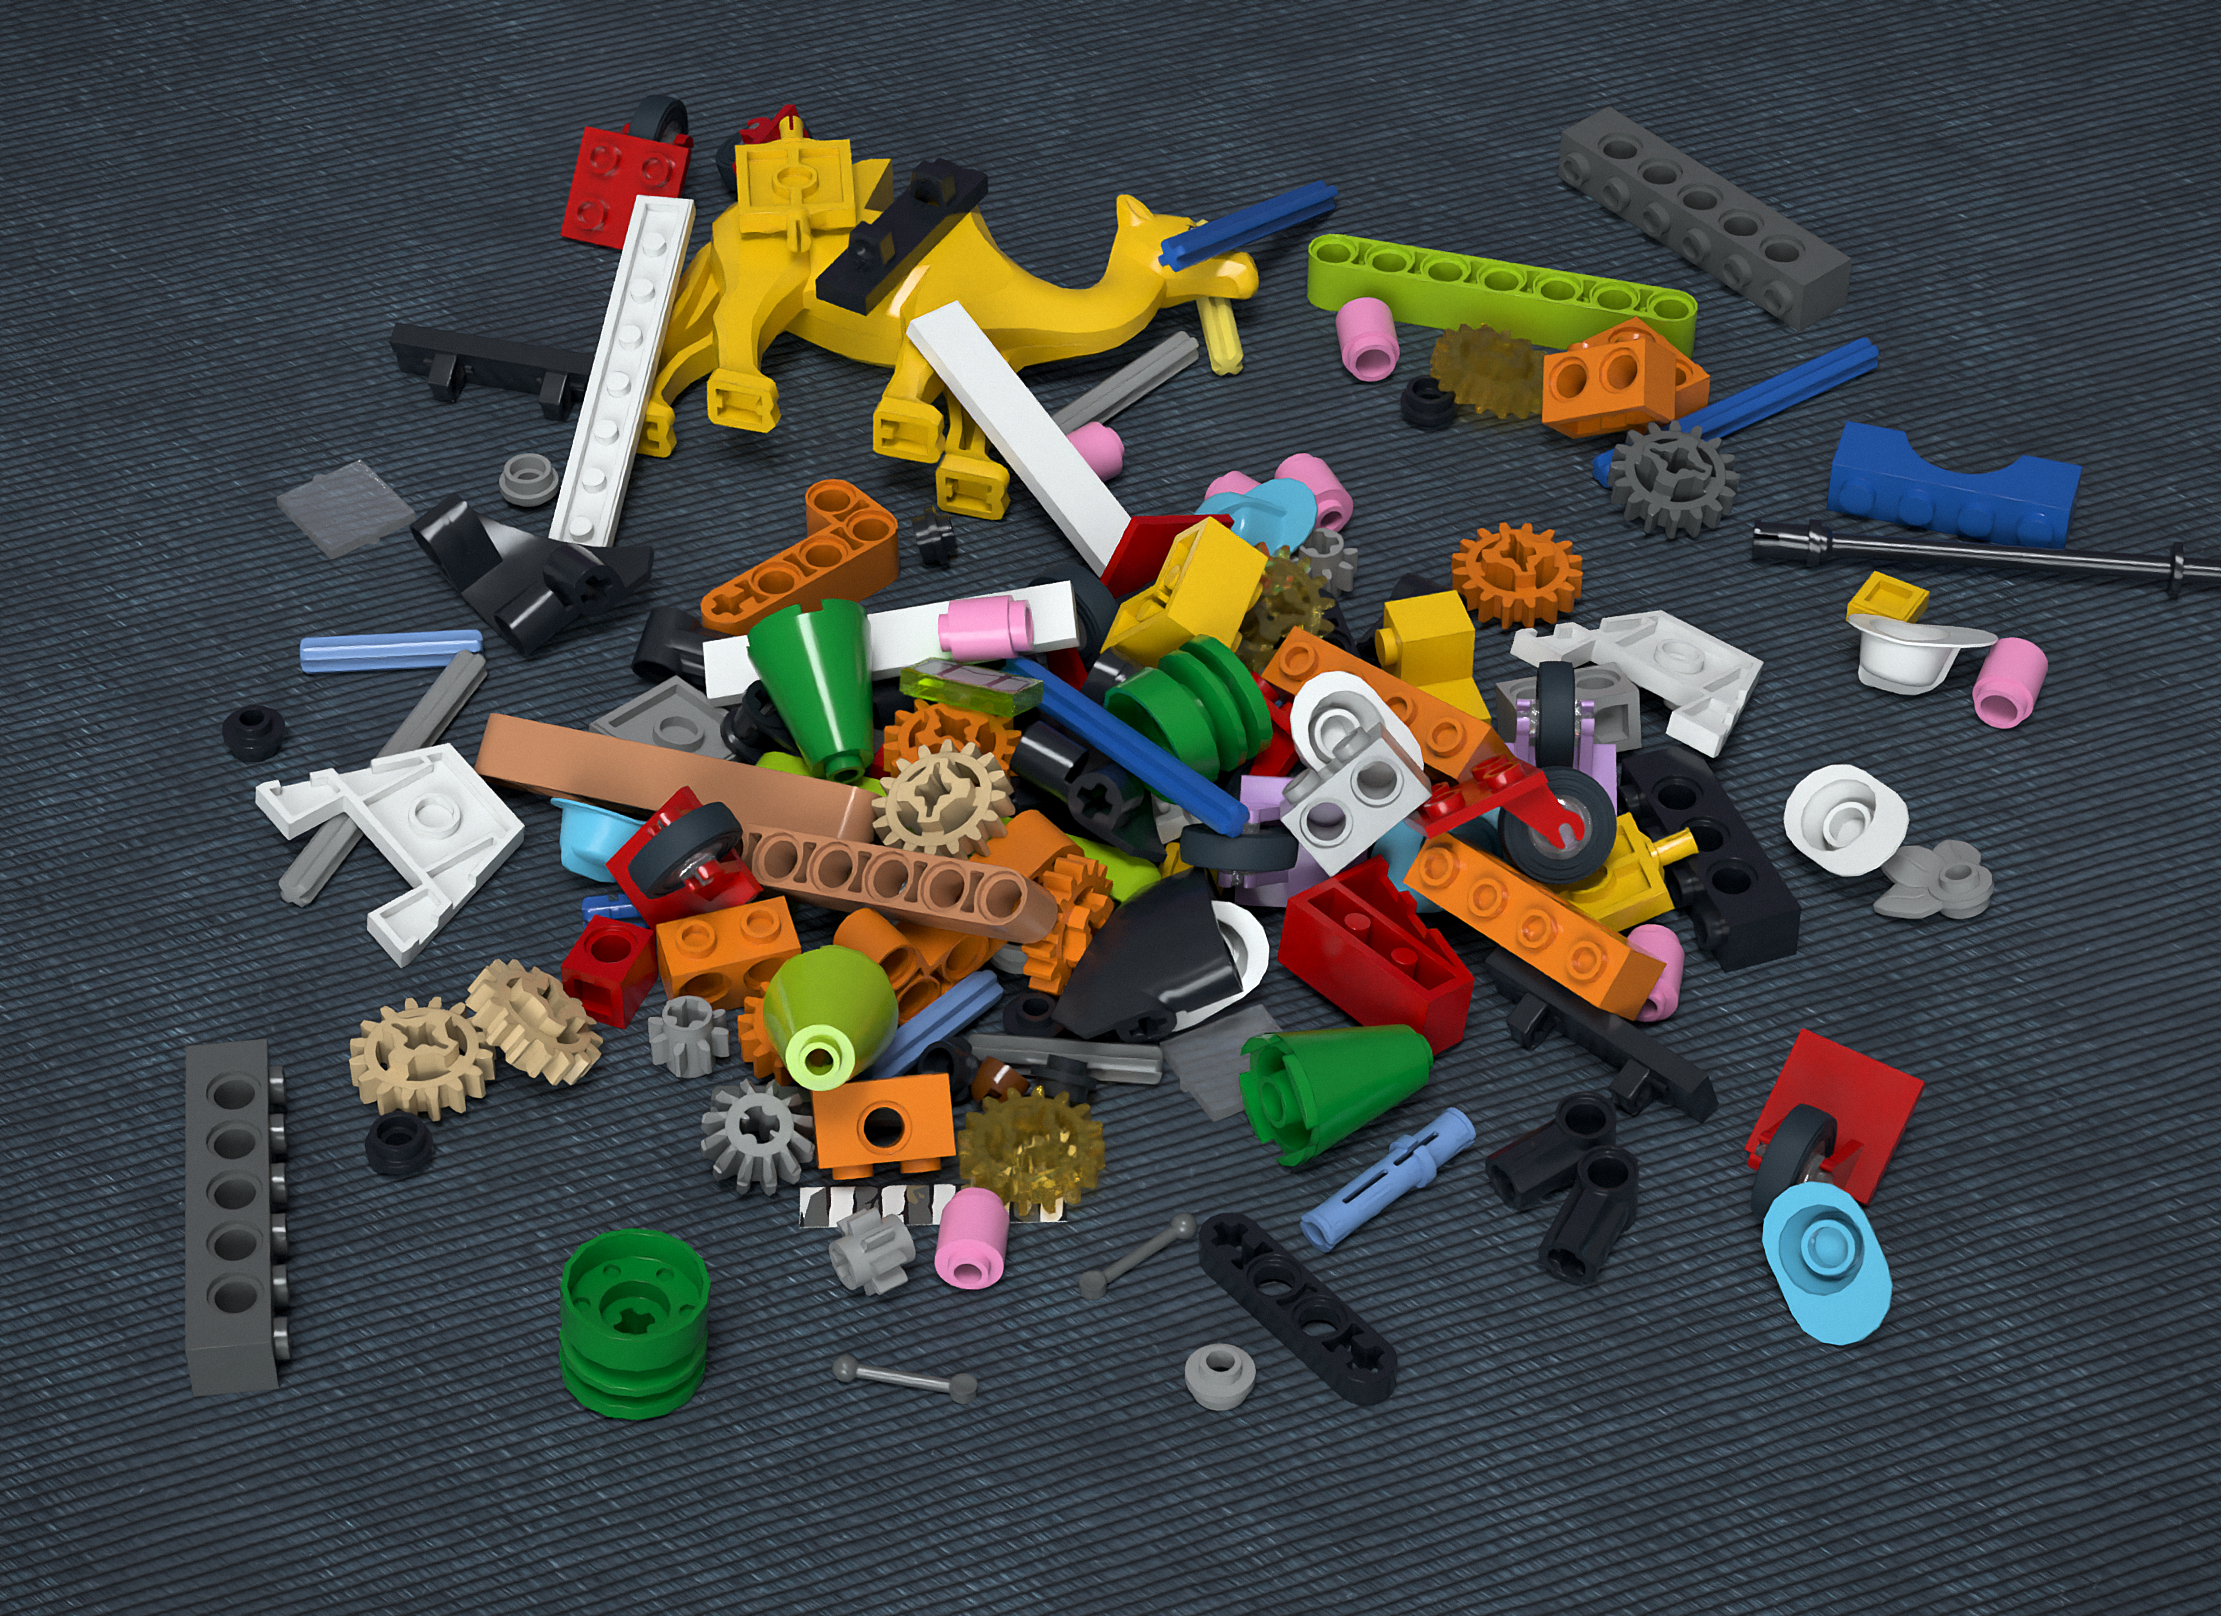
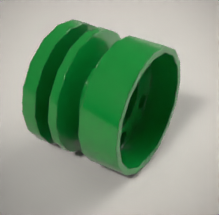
[1103,634,1273,805]
[559,1228,711,1420]

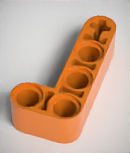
[700,479,900,636]
[833,810,1085,1026]

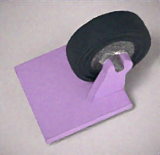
[1505,661,1617,848]
[1180,775,1368,907]

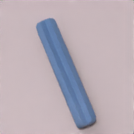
[300,629,484,674]
[858,970,1003,1080]

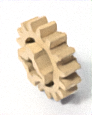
[871,739,1015,861]
[465,959,603,1085]
[349,997,496,1122]

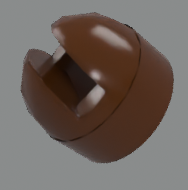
[971,1056,1031,1114]

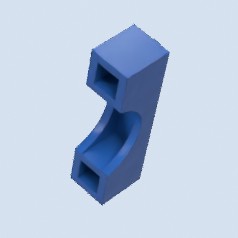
[1826,421,2083,549]

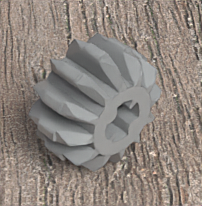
[700,1078,815,1197]

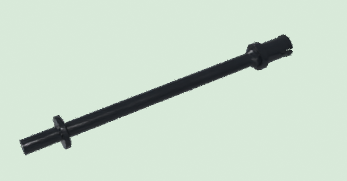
[1752,519,2221,596]

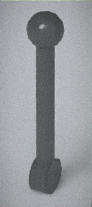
[1079,1212,1198,1300]
[832,1354,978,1404]

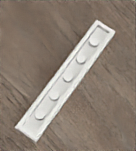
[906,300,1131,578]
[703,581,1080,708]

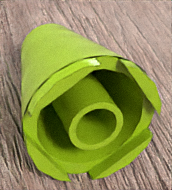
[763,945,899,1091]

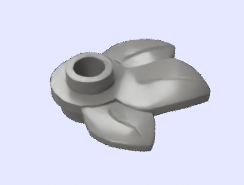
[1873,839,1994,919]

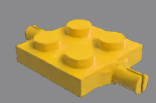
[735,116,856,253]
[1535,812,1699,932]

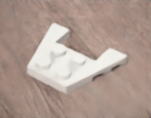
[1510,610,1764,758]
[255,743,525,968]

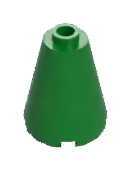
[746,598,874,784]
[1239,1024,1433,1167]

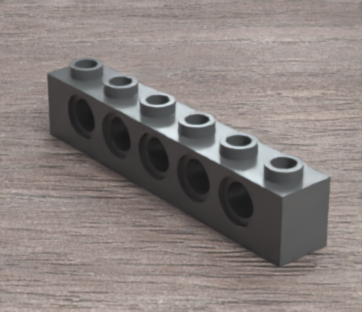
[1558,106,1852,332]
[185,1039,291,1397]

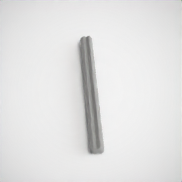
[279,649,487,907]

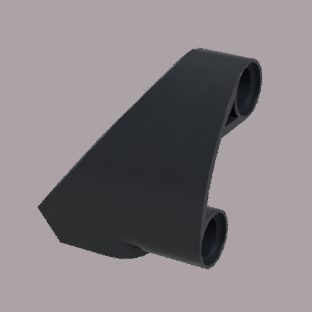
[409,492,655,657]
[1009,646,1167,863]
[1051,866,1244,1044]

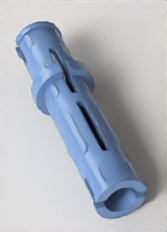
[1300,1107,1476,1253]

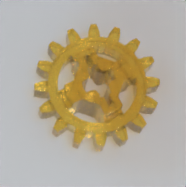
[1429,323,1548,419]
[1234,542,1335,674]
[957,1086,1105,1216]

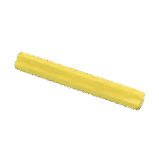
[1194,219,1244,376]

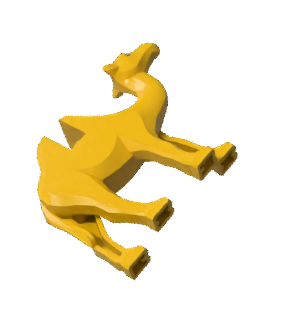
[636,159,1259,520]

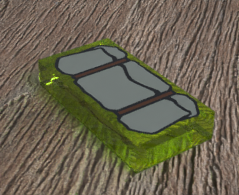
[899,656,1044,718]

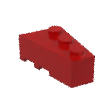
[1277,854,1475,1056]

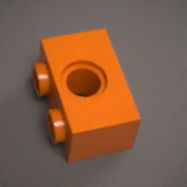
[810,1072,956,1180]

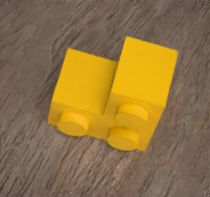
[1100,516,1268,669]
[1375,590,1491,725]

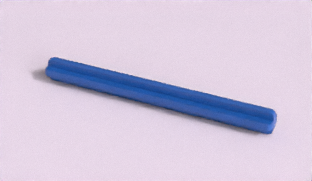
[1157,180,1339,272]
[1591,337,1880,488]
[999,654,1250,838]

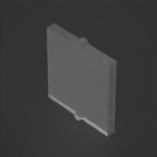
[276,459,416,560]
[1160,1004,1283,1122]

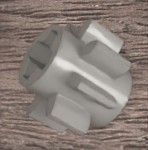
[1283,528,1358,599]
[648,996,730,1078]
[829,1207,916,1296]

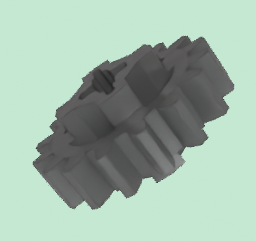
[1607,420,1740,539]

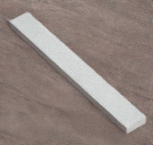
[548,195,696,547]

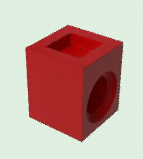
[561,914,658,1030]

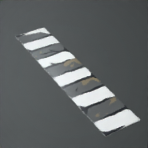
[799,1181,1067,1228]

